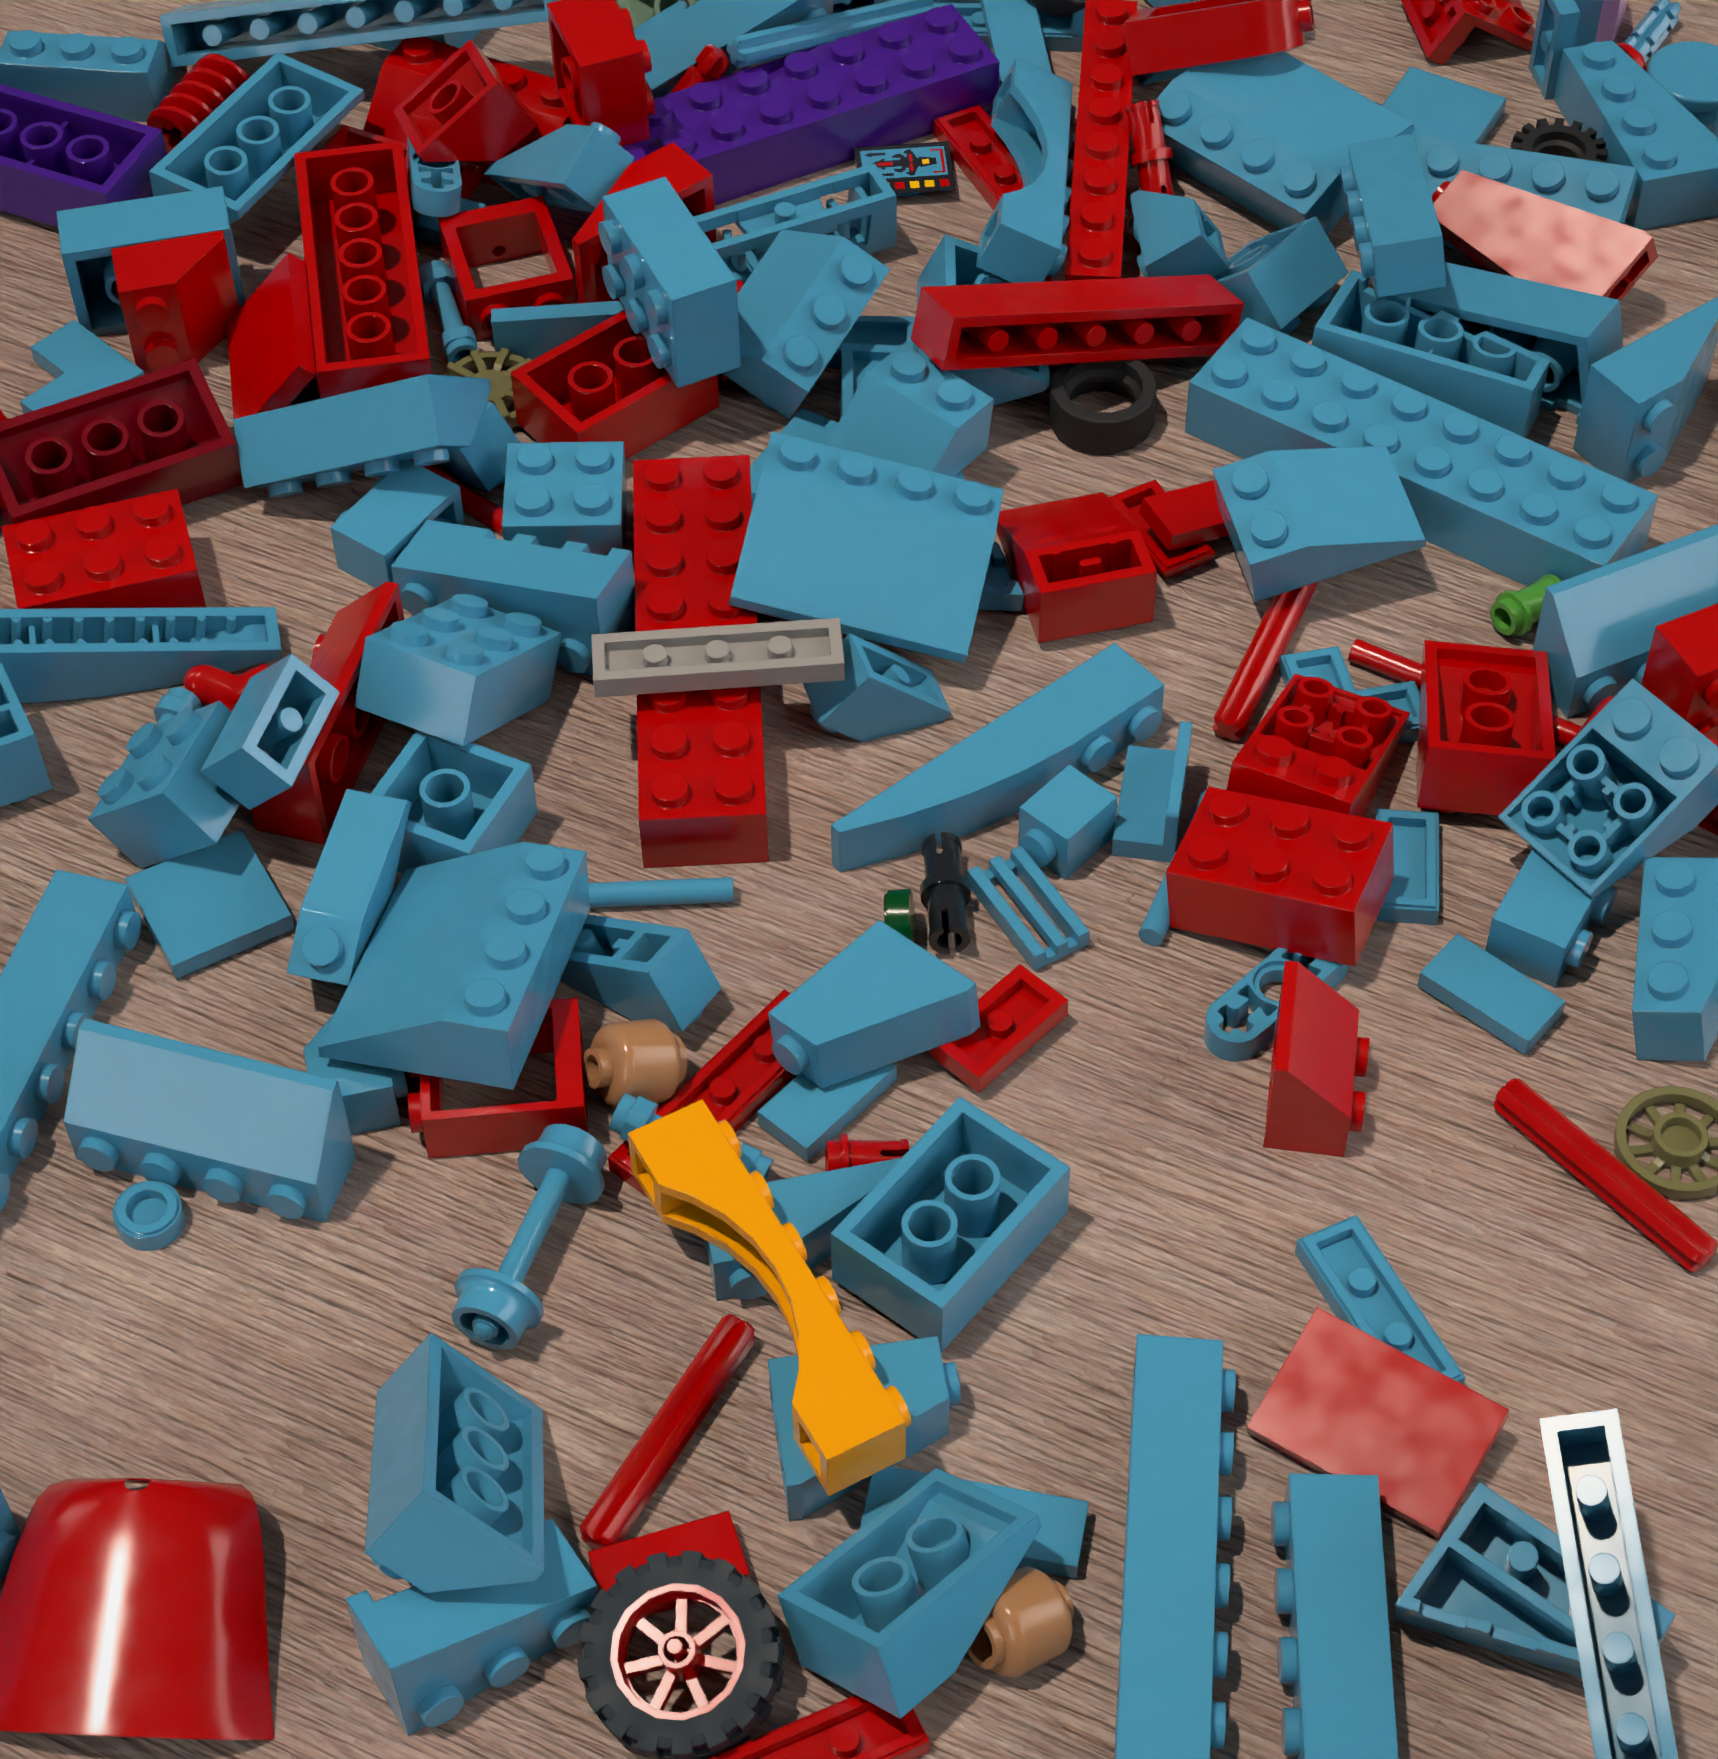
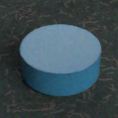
[113,1180,185,1251]

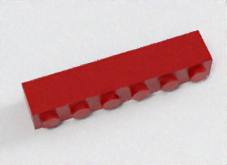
[911,274,1244,371]

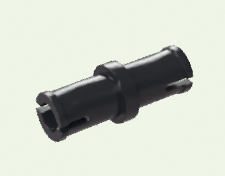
[920,832,971,954]

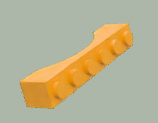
[628,1099,912,1496]

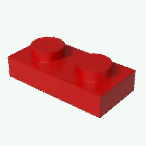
[930,964,1069,1093]

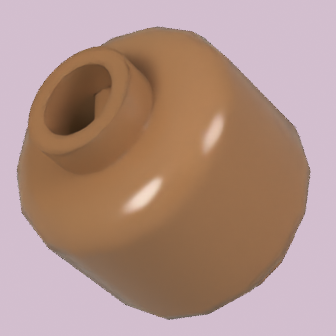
[583,1018,687,1108]
[967,1566,1074,1678]

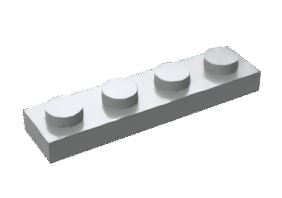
[591,618,845,697]

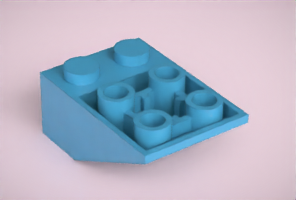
[1498,678,1718,898]

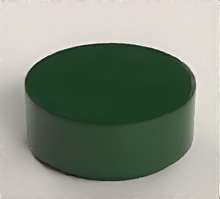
[884,888,917,944]

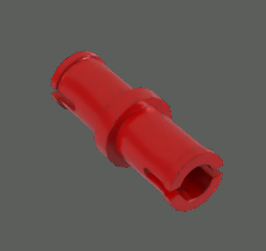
[1125,100,1175,196]

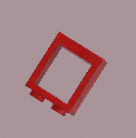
[437,195,576,341]
[408,997,589,1159]

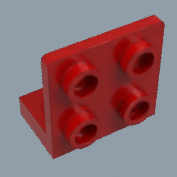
[1401,0,1535,65]

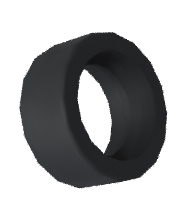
[1049,360,1157,454]

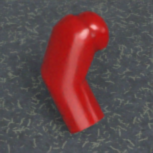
[183,663,268,712]

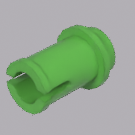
[1490,574,1562,636]

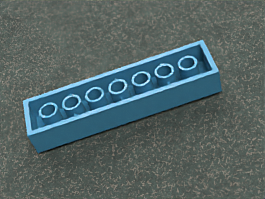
[1185,317,1658,586]

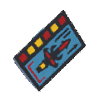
[854,141,956,196]

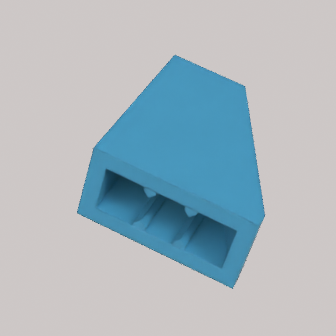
[768,920,981,1089]
[767,1336,961,1521]

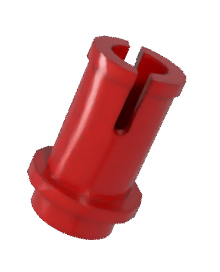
[825,1133,909,1171]

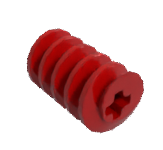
[147,53,250,154]

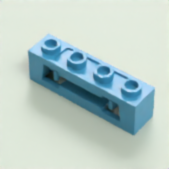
[694,163,897,285]

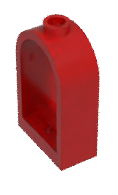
[1124,0,1314,76]

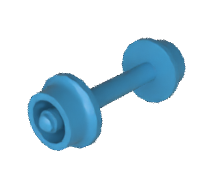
[451,1124,607,1350]

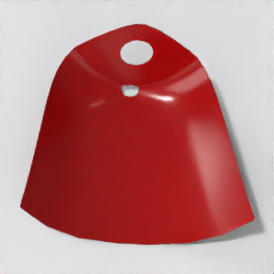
[0,1478,274,1740]

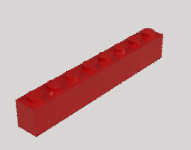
[1065,0,1138,281]

